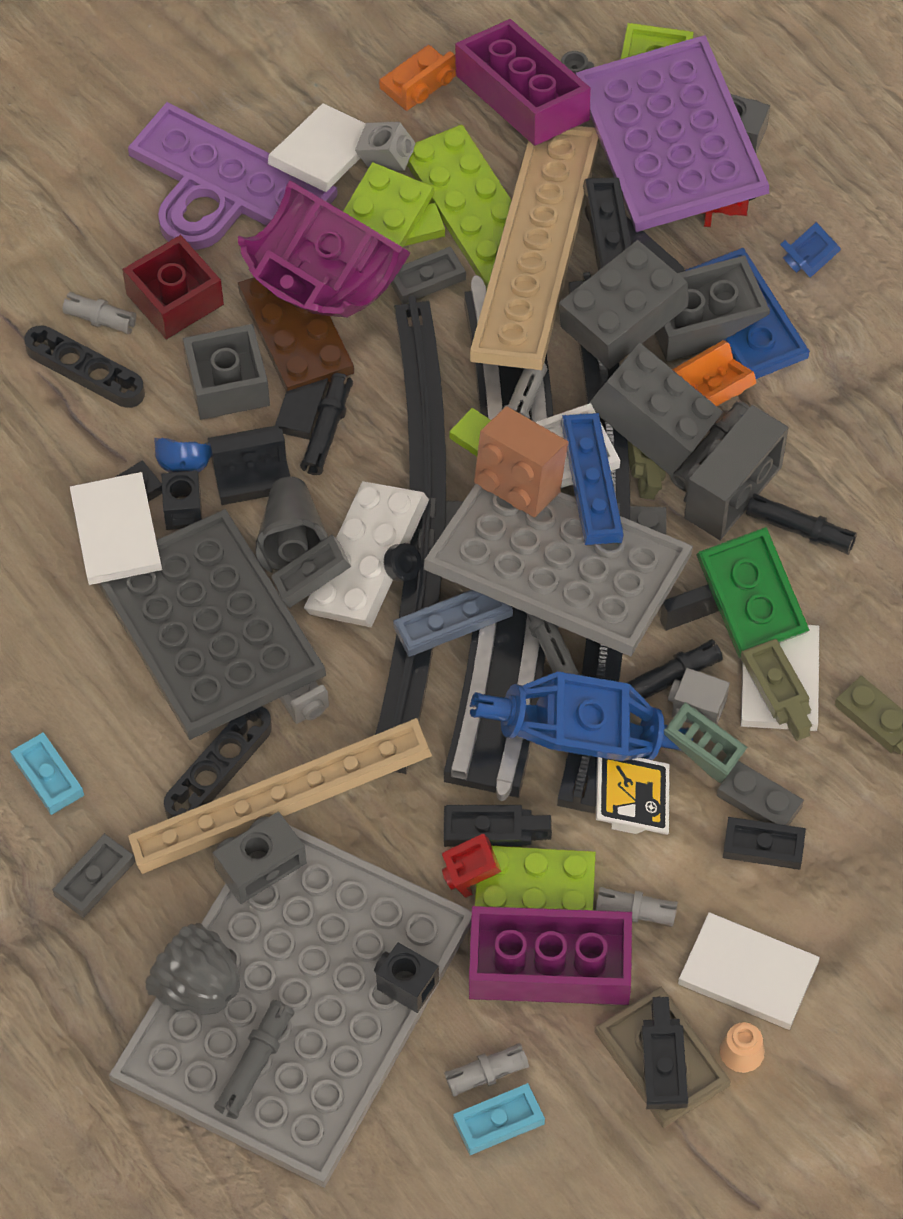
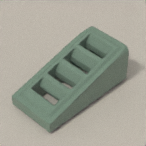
[664,702,748,784]

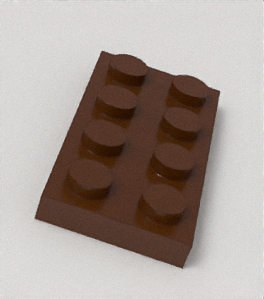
[238,277,354,391]

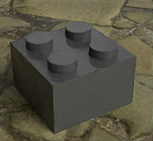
[183,324,270,420]

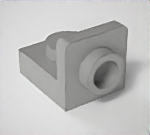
[279,681,329,724]

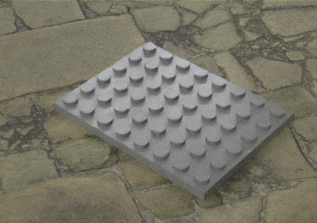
[109,825,472,1188]

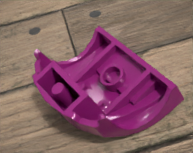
[238,180,411,318]

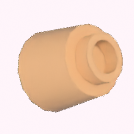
[720,1022,765,1073]

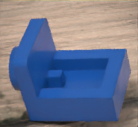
[780,222,841,278]

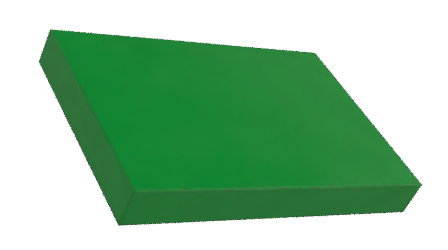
[696,527,810,658]

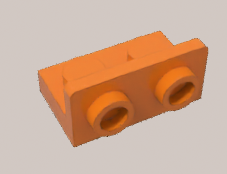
[379,44,456,111]

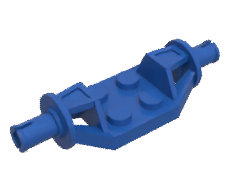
[470,672,694,761]

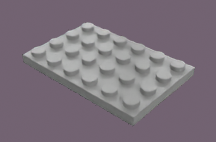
[424,484,693,656]

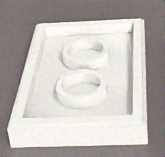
[268,103,366,192]
[70,472,162,585]
[741,625,819,731]
[678,912,820,1030]

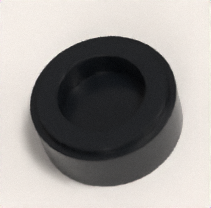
[384,543,422,581]

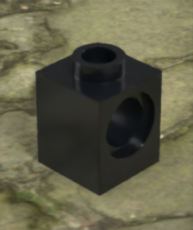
[161,471,202,530]
[374,942,439,1013]

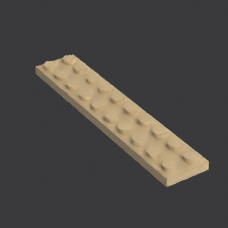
[470,126,600,370]

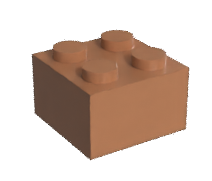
[474,406,568,518]

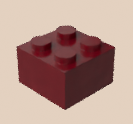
[122,234,224,340]

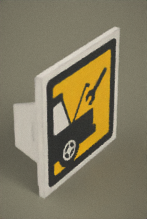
[596,757,669,835]

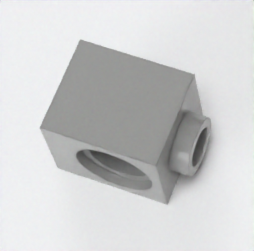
[355,122,415,171]
[668,668,730,725]

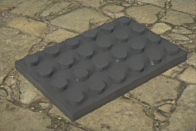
[98,509,326,740]

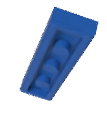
[561,413,624,545]

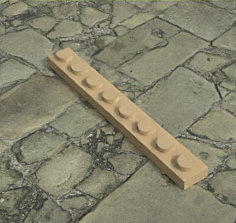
[128,718,432,874]

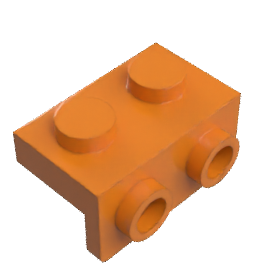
[672,340,757,406]

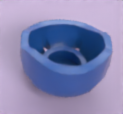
[154,438,212,473]

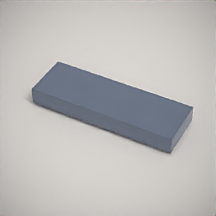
[393,590,513,657]

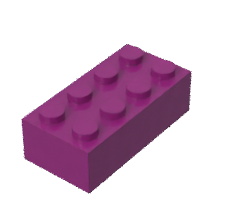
[455,19,591,146]
[469,906,632,1005]

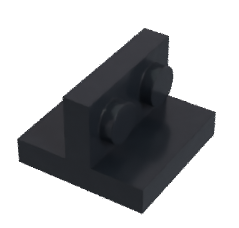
[207,425,290,505]

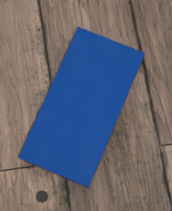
[686,248,810,379]

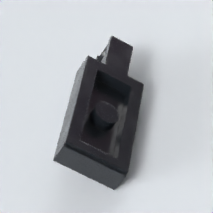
[444,805,552,847]
[641,997,688,1109]

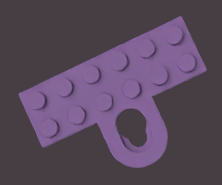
[128,102,337,250]

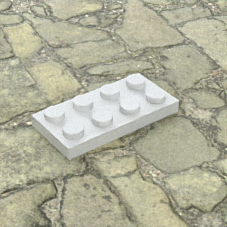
[304,481,429,627]

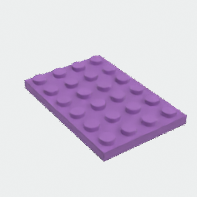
[576,35,769,232]

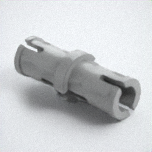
[63,292,136,334]
[595,887,678,927]
[444,1043,529,1097]

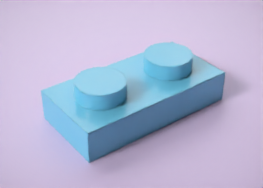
[10,732,84,815]
[453,1083,545,1155]

